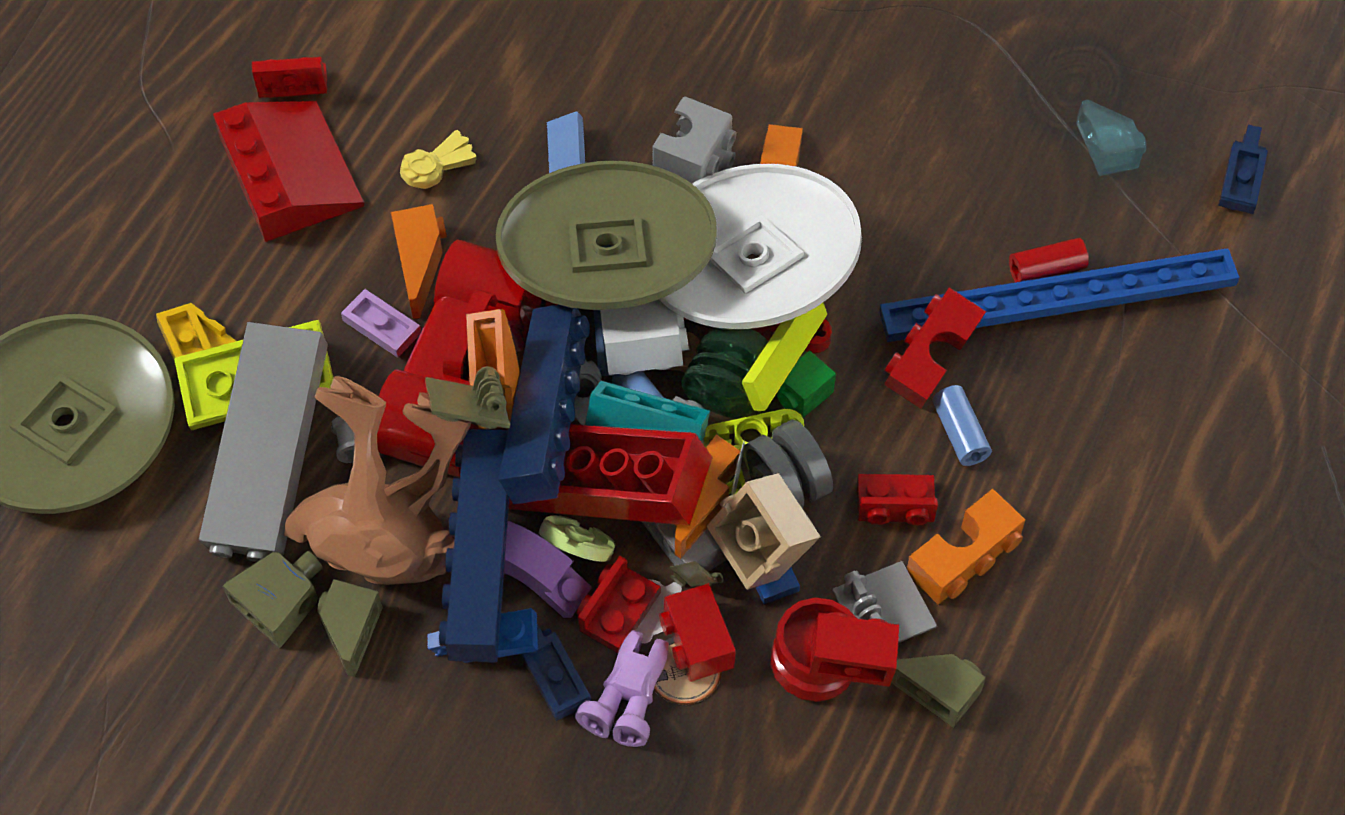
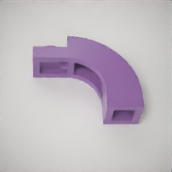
[504,521,592,618]

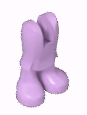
[575,630,669,747]

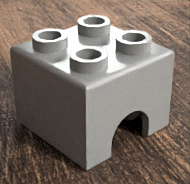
[653,97,737,184]

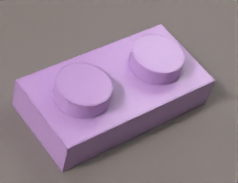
[341,289,421,358]

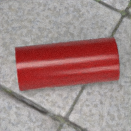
[1009,238,1089,283]

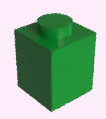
[777,350,836,418]

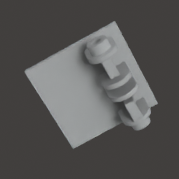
[832,561,937,643]

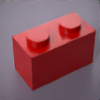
[659,583,736,682]
[809,612,900,687]

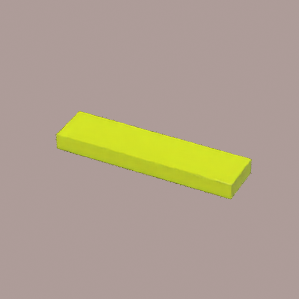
[742,303,828,411]

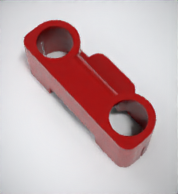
[377,239,543,478]

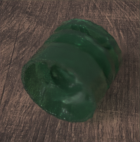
[681,326,768,418]

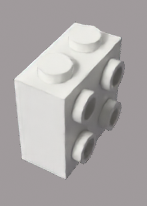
[600,299,689,375]

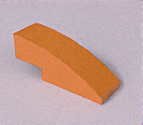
[466,309,520,430]
[675,434,740,559]

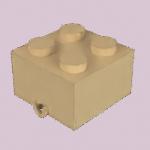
[706,473,821,590]

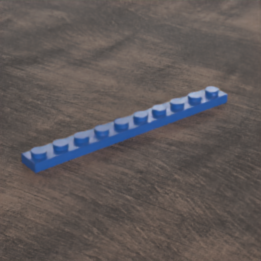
[879,248,1240,342]

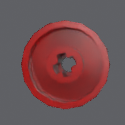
[770,598,857,702]

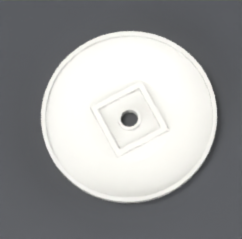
[660,164,862,329]

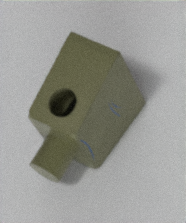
[223,551,323,648]

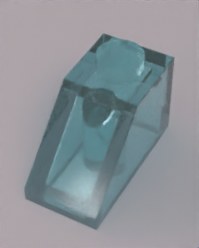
[1076,100,1146,176]

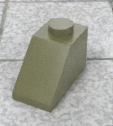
[317,579,383,677]
[891,654,986,728]

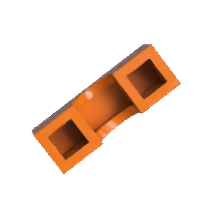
[907,489,1026,605]

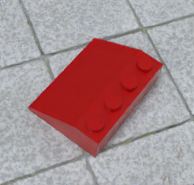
[213,101,364,242]

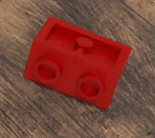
[252,57,327,98]
[857,474,938,525]
[577,556,661,653]

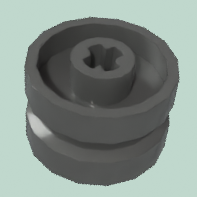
[743,419,833,508]

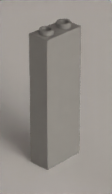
[199,322,328,562]

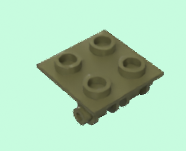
[425,366,510,429]

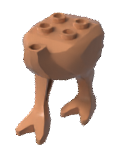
[284,376,472,585]

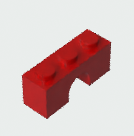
[884,287,986,409]

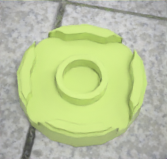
[539,515,615,562]

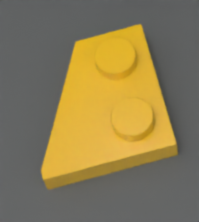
[156,303,236,359]

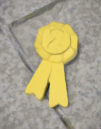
[400,130,477,189]

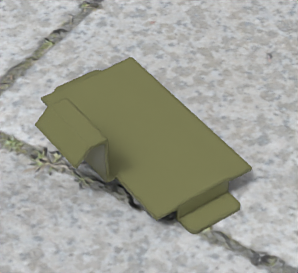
[669,561,723,587]

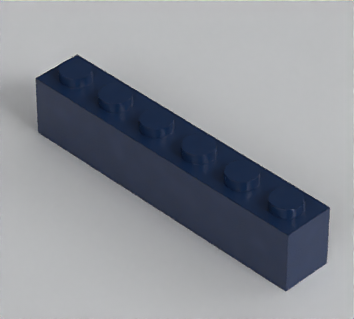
[498,304,590,505]
[439,429,510,662]

